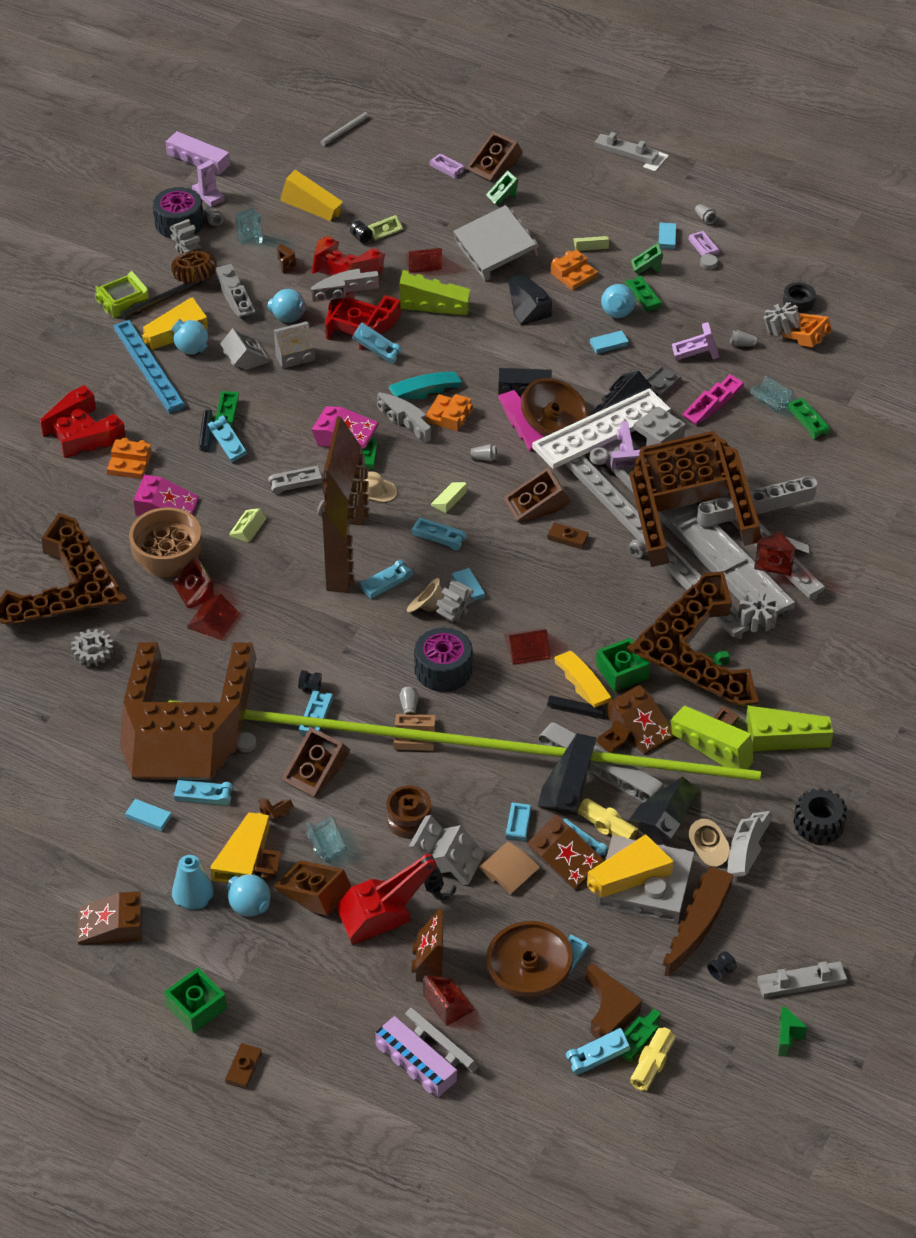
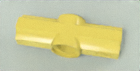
[578,798,638,840]
[630,1027,676,1091]

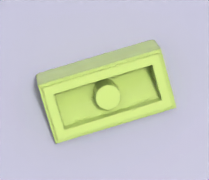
[367,215,403,241]
[574,236,609,251]
[431,482,467,513]
[229,508,266,542]

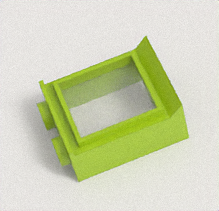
[95,270,149,318]

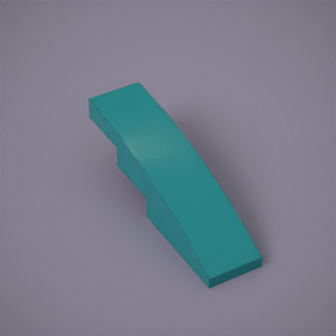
[389,371,462,399]

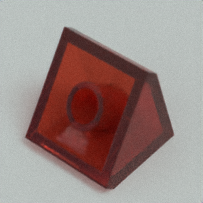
[405,248,442,273]
[754,531,796,576]
[172,556,214,609]
[187,594,239,641]
[504,628,551,665]
[423,975,475,1026]

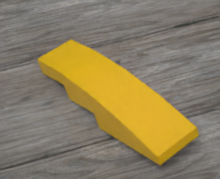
[554,651,612,708]

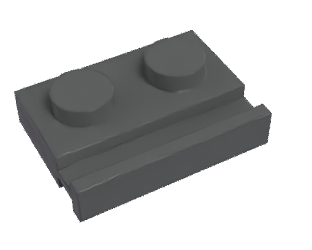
[646,365,681,399]

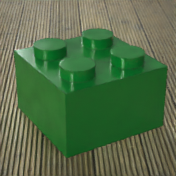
[596,637,650,692]
[164,967,227,1033]

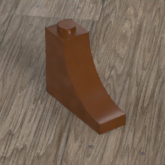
[586,963,642,1039]

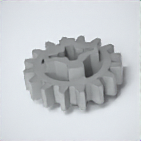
[71,629,114,666]

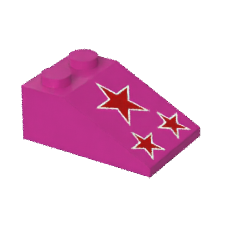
[311,406,379,448]
[133,475,199,516]

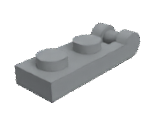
[268,466,322,495]

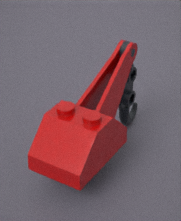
[336,854,457,945]

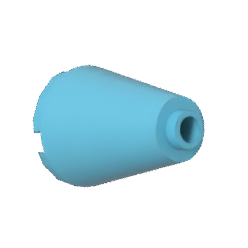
[172,855,214,910]

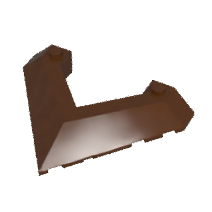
[0,513,127,625]
[626,571,759,706]

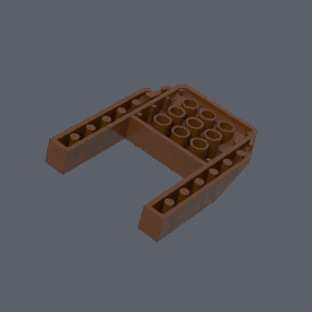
[322,416,370,593]
[629,431,762,567]
[120,642,256,780]

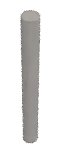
[321,112,369,146]

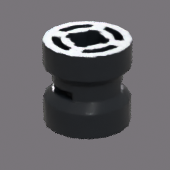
[350,220,373,243]
[298,670,322,691]
[707,951,737,981]

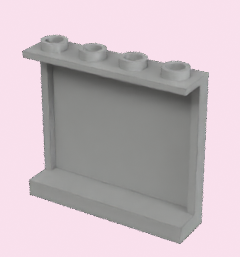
[453,205,539,282]
[596,835,694,924]

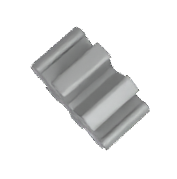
[170,219,201,254]
[764,303,801,336]
[436,580,474,622]
[738,591,779,632]

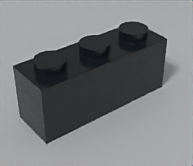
[498,368,552,396]

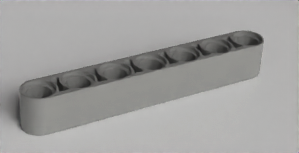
[697,476,817,527]
[538,723,664,802]

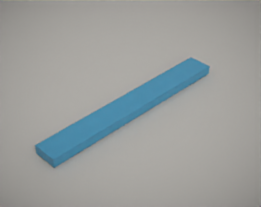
[114,320,185,414]

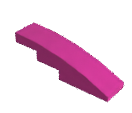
[682,374,744,425]
[498,390,544,451]

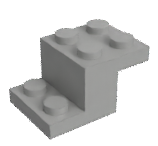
[633,406,685,446]
[409,815,485,885]

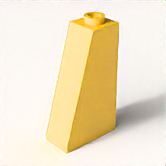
[280,170,343,221]
[142,297,208,350]
[210,812,270,883]
[587,834,673,898]

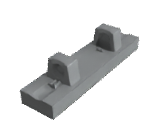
[594,132,659,165]
[757,961,847,999]
[405,1008,479,1073]

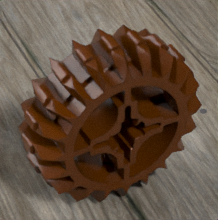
[171,250,217,284]

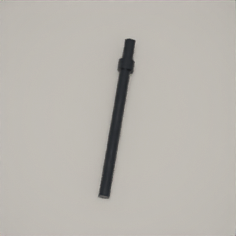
[120,277,210,318]

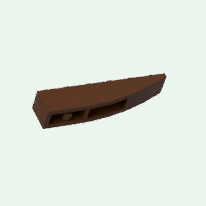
[663,866,734,976]

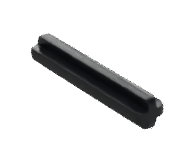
[198,409,213,451]
[547,695,605,718]

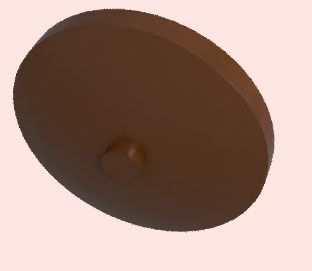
[520,378,589,437]
[486,921,573,997]

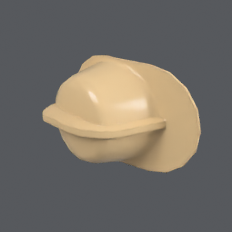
[366,472,397,502]
[407,578,445,613]
[689,819,730,866]

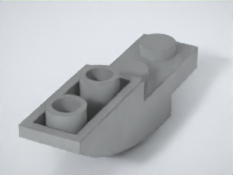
[215,264,255,318]
[311,269,379,302]
[377,392,431,443]
[727,811,773,877]

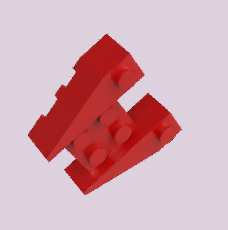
[312,236,385,276]
[325,292,401,350]
[39,385,126,458]

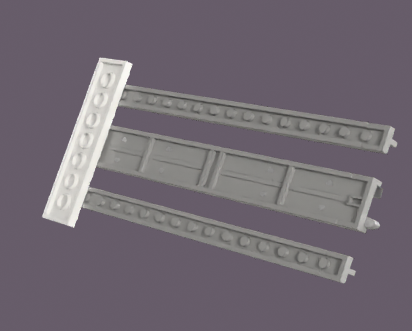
[532,388,825,639]

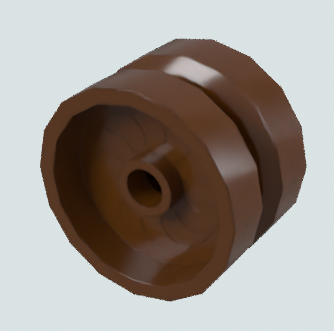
[386,785,432,839]

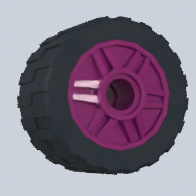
[153,187,204,238]
[414,627,473,692]

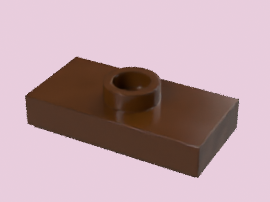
[547,522,589,549]
[225,1043,262,1089]

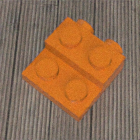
[551,250,598,291]
[782,314,832,347]
[426,394,473,431]
[107,438,152,479]

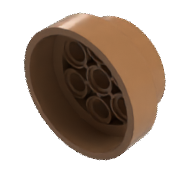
[129,507,202,577]

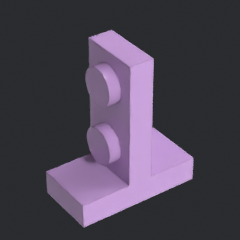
[192,160,225,207]
[672,322,719,361]
[610,421,640,469]

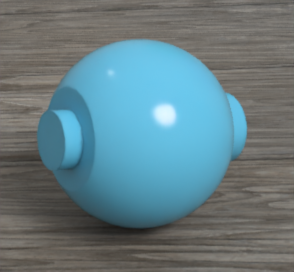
[601,284,635,318]
[268,289,306,323]
[171,319,208,355]
[226,874,270,917]

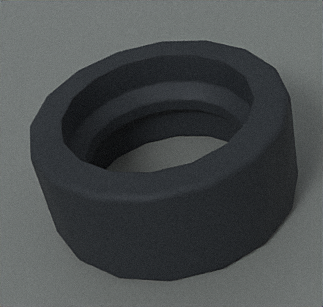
[782,282,816,313]

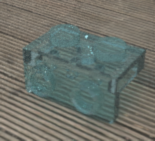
[235,208,263,244]
[750,375,794,410]
[306,816,348,863]

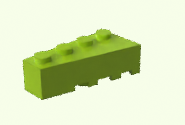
[400,270,470,315]
[671,705,753,769]
[746,706,833,751]

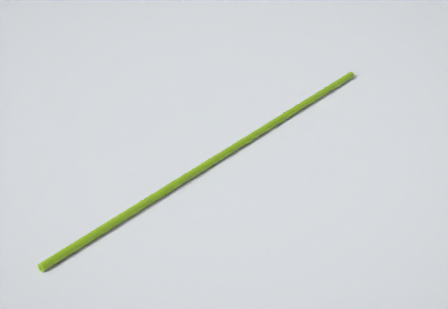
[168,700,761,781]

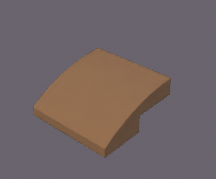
[394,714,435,751]
[479,841,540,895]

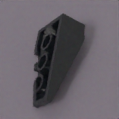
[508,273,552,325]
[589,370,652,416]
[538,733,597,816]
[628,776,698,845]

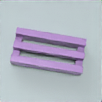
[430,153,465,178]
[689,231,720,256]

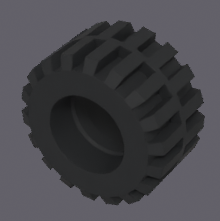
[793,788,847,844]

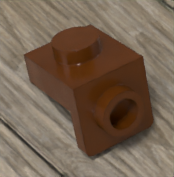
[277,244,296,273]
[713,705,740,726]
[596,720,631,753]
[258,799,294,819]
[254,849,282,880]

